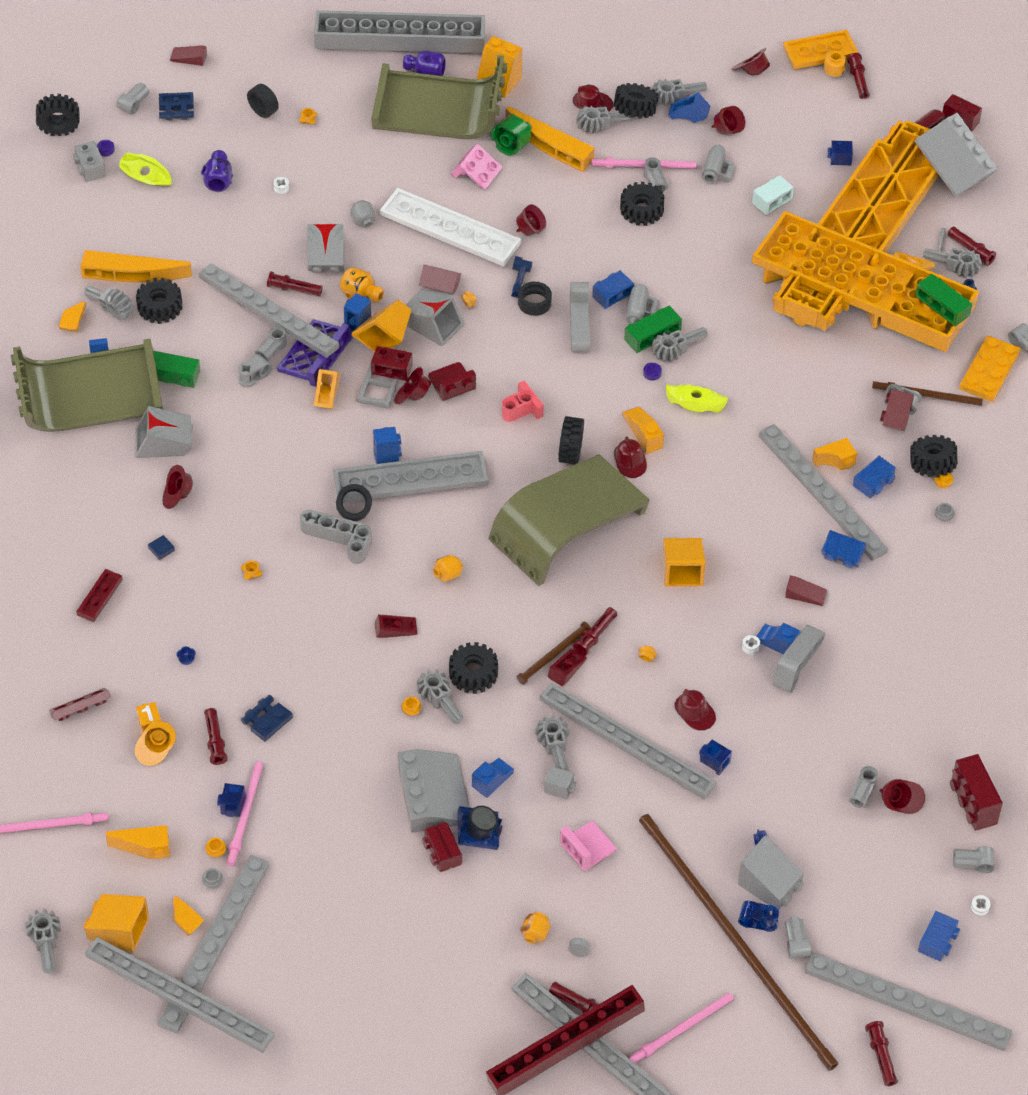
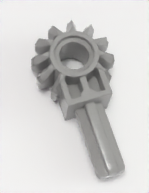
[652,79,707,107]
[576,105,632,134]
[923,248,982,279]
[84,286,134,320]
[652,327,708,362]
[417,669,463,724]
[535,715,569,771]
[25,908,61,974]

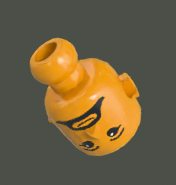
[340,267,384,303]

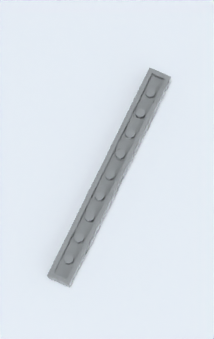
[199,263,339,358]
[759,424,888,561]
[540,683,716,799]
[158,854,269,1034]
[85,937,275,1053]
[805,952,1012,1051]
[511,973,672,1095]

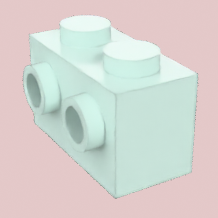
[752,175,794,215]

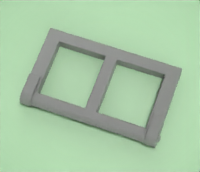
[357,359,399,409]

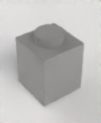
[544,766,576,800]

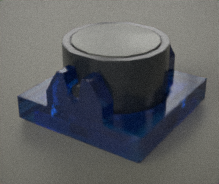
[457,805,503,850]

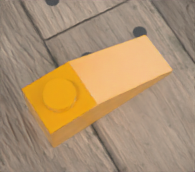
[622,407,664,454]
[105,825,170,859]

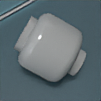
[350,200,376,228]

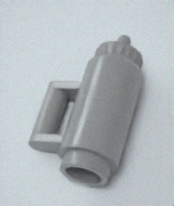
[702,144,735,184]
[626,284,659,324]

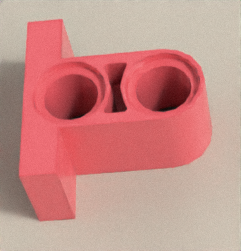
[502,380,544,422]

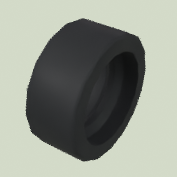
[247,83,279,118]
[518,281,552,316]
[336,484,372,521]

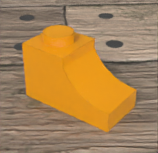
[314,369,341,409]
[812,437,858,471]

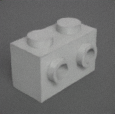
[73,141,106,182]

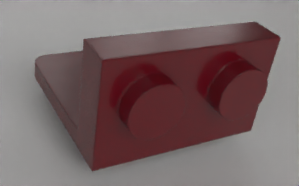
[428,362,476,401]

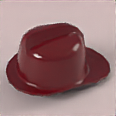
[731,48,770,76]
[573,84,613,111]
[711,106,746,135]
[516,204,546,236]
[394,367,431,404]
[614,436,647,478]
[162,465,193,509]
[674,689,716,730]
[879,779,926,814]

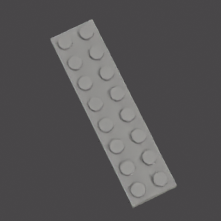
[333,451,488,503]

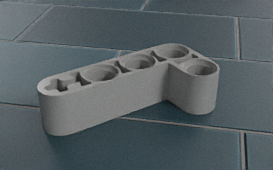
[570,282,590,352]
[300,510,372,564]
[773,625,825,693]

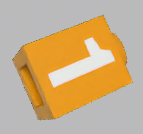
[136,702,161,733]

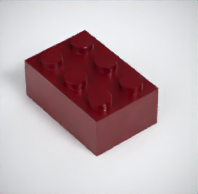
[950,754,1003,831]

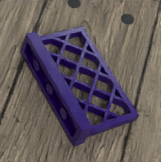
[277,319,352,387]

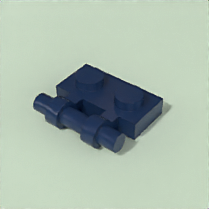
[159,92,194,120]
[241,695,293,742]

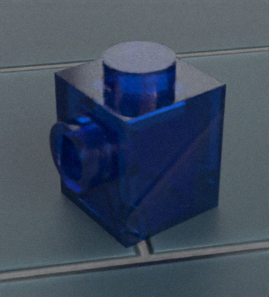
[827,140,853,166]
[217,783,246,817]

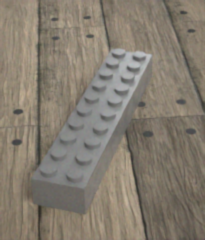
[314,10,485,54]

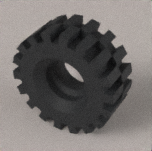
[613,83,658,119]
[36,93,80,136]
[620,181,665,226]
[136,278,183,324]
[558,416,584,465]
[910,435,958,478]
[449,642,498,694]

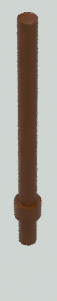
[872,381,983,406]

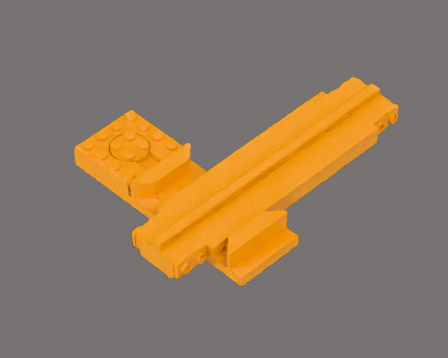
[752,120,979,352]

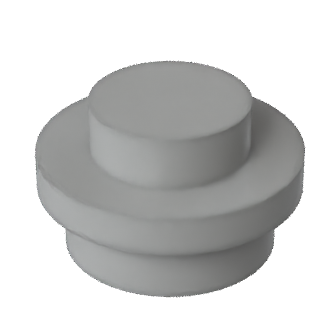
[935,503,954,521]
[202,868,223,888]

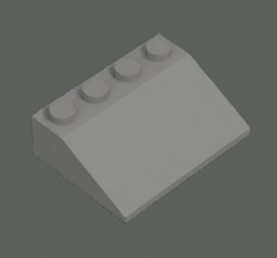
[914,113,998,197]
[398,749,470,833]

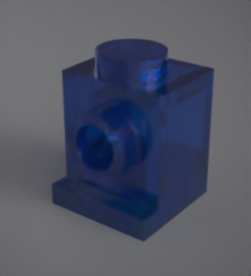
[699,739,732,775]

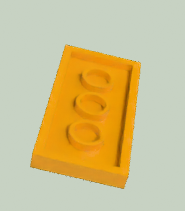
[783,29,858,70]
[959,335,1021,402]

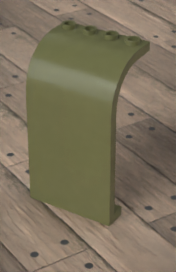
[371,55,507,139]
[11,338,163,432]
[488,454,650,586]

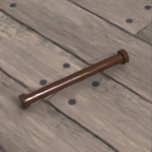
[517,621,591,685]

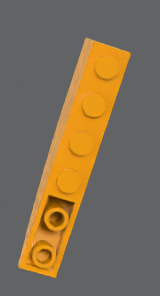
[506,106,595,172]
[80,250,192,282]

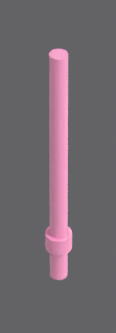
[591,157,696,169]
[226,761,263,866]
[0,812,109,833]
[628,993,733,1063]

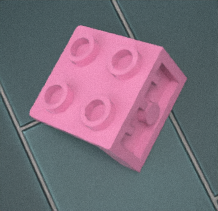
[450,144,502,190]
[560,821,616,871]

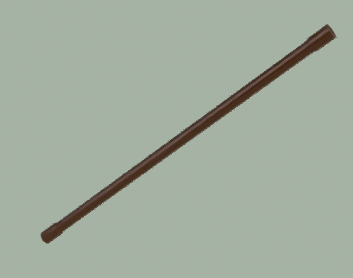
[639,814,839,1071]

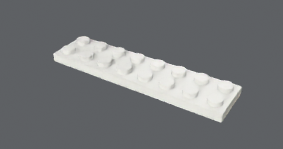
[380,188,521,267]

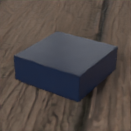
[148,535,175,560]

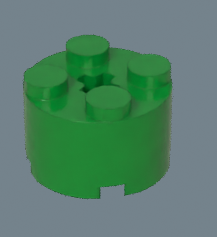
[491,114,532,156]

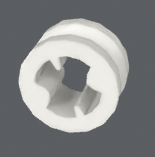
[273,177,289,194]
[742,635,760,655]
[971,895,990,916]

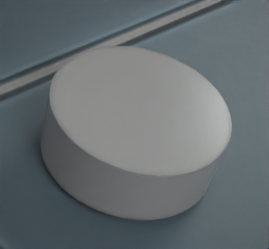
[568,938,590,957]

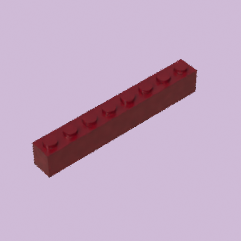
[486,984,645,1095]

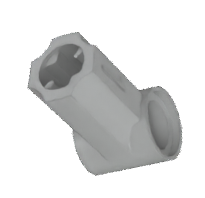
[117,82,149,114]
[644,157,668,192]
[1008,323,1028,352]
[255,326,287,361]
[849,766,878,808]
[953,846,994,873]
[785,917,811,959]

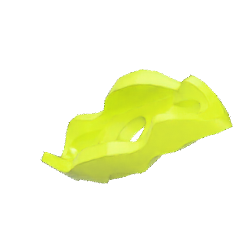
[119,153,172,186]
[665,384,728,413]

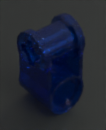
[738,900,779,932]

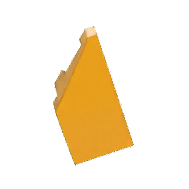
[59,301,87,332]
[172,896,205,936]

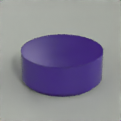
[97,140,115,157]
[643,362,662,381]

